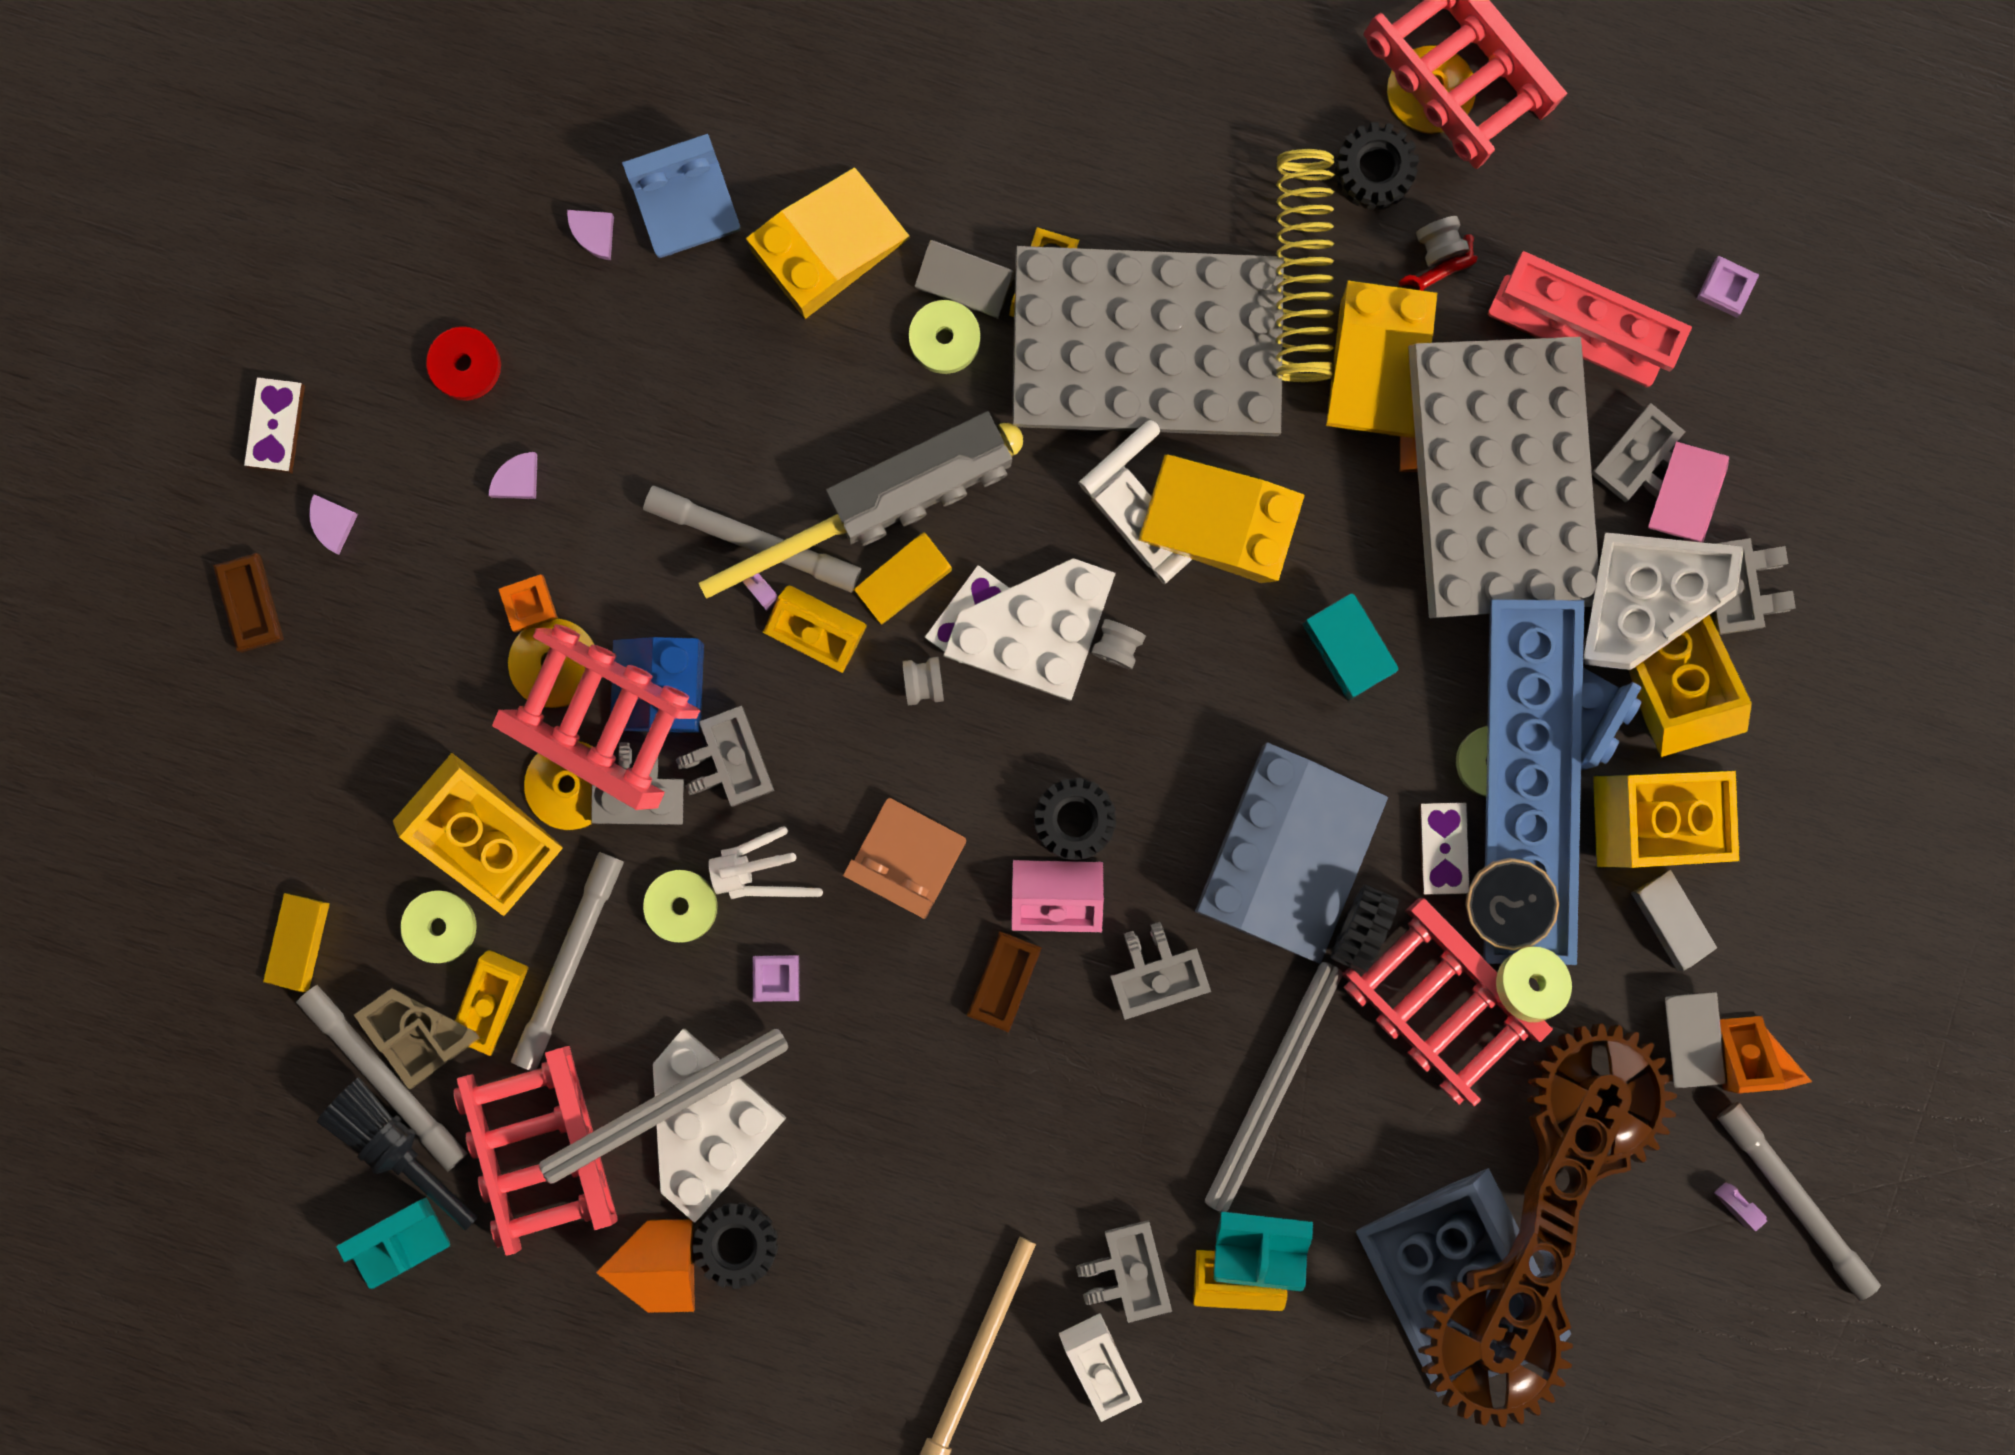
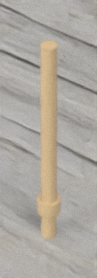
[920,1237,1036,1455]

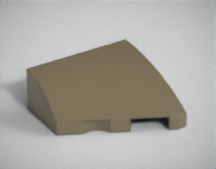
[354,988,480,1089]

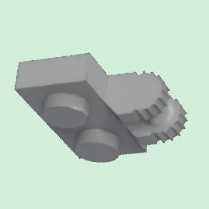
[1592,403,1686,502]
[676,706,774,807]
[591,742,684,825]
[1110,922,1211,1020]
[1076,1220,1172,1323]

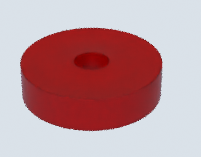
[427,327,501,401]

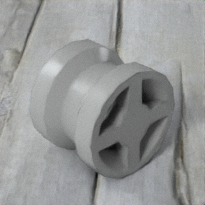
[1415,216,1470,267]
[1091,619,1146,670]
[903,657,944,706]

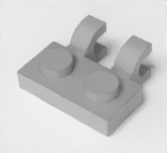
[1713,538,1796,635]

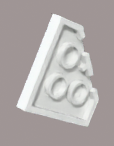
[1584,533,1743,670]
[943,558,1116,701]
[653,1029,786,1223]

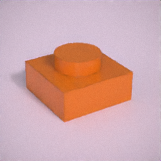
[498,574,558,633]

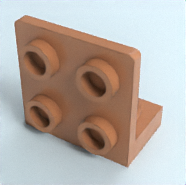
[843,798,966,919]

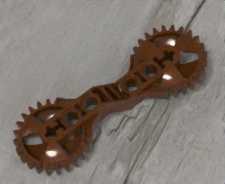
[1418,1023,1677,1427]

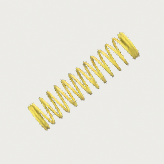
[1276,149,1334,382]

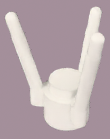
[709,826,823,899]

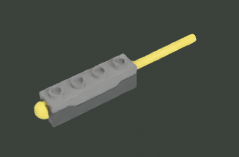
[699,411,1023,599]

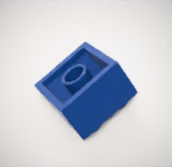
[610,637,704,733]

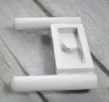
[1078,420,1192,584]

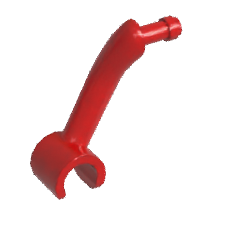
[1399,234,1478,291]

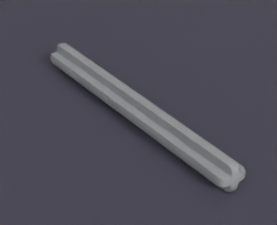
[1205,962,1343,1212]
[539,1029,788,1184]

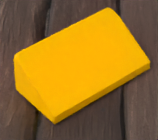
[763,585,867,673]
[263,893,330,992]
[1193,1250,1287,1311]

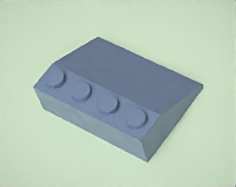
[1195,743,1388,964]
[1356,1168,1571,1397]

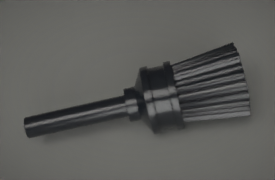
[317,1077,478,1231]

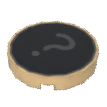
[1466,858,1559,950]

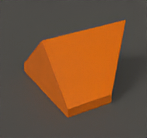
[1720,1016,1812,1093]
[596,1219,695,1313]

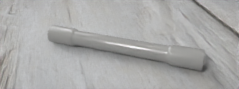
[643,485,861,593]
[510,852,624,1071]
[296,985,468,1172]
[1717,1102,1881,1301]

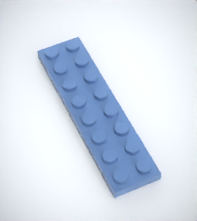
[1483,599,1584,965]

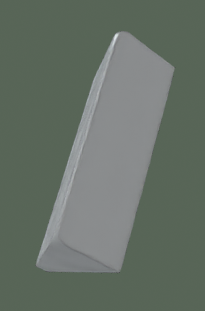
[915,240,1014,319]
[1631,870,1717,971]
[1665,992,1727,1088]

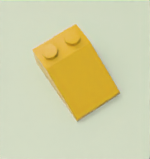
[746,167,910,319]
[1326,281,1437,438]
[1138,454,1305,583]
[1629,615,1752,757]
[393,753,563,916]
[1593,771,1739,868]

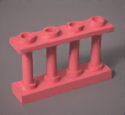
[1364,0,1567,169]
[1488,251,1692,387]
[492,624,700,810]
[1343,898,1553,1107]
[454,1046,618,1256]

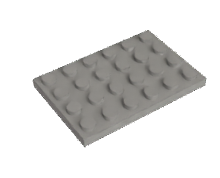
[1012,246,1284,436]
[1408,337,1599,618]

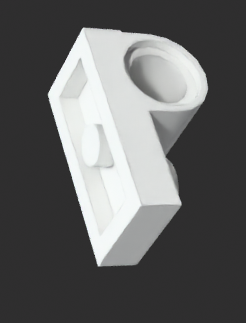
[1059,1313,1142,1422]

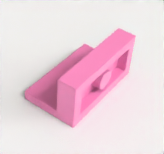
[1648,442,1729,543]
[1012,860,1104,932]

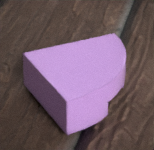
[567,210,614,260]
[489,452,537,499]
[310,494,358,555]
[742,573,778,611]
[1714,1182,1767,1232]

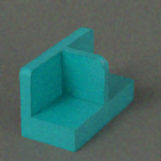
[1302,594,1398,701]
[336,1197,450,1289]
[1213,1212,1313,1291]

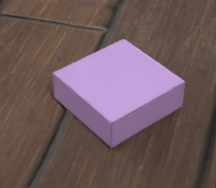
[1696,256,1759,318]
[753,955,799,1002]

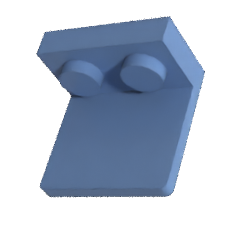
[622,134,740,258]
[1581,668,1642,771]

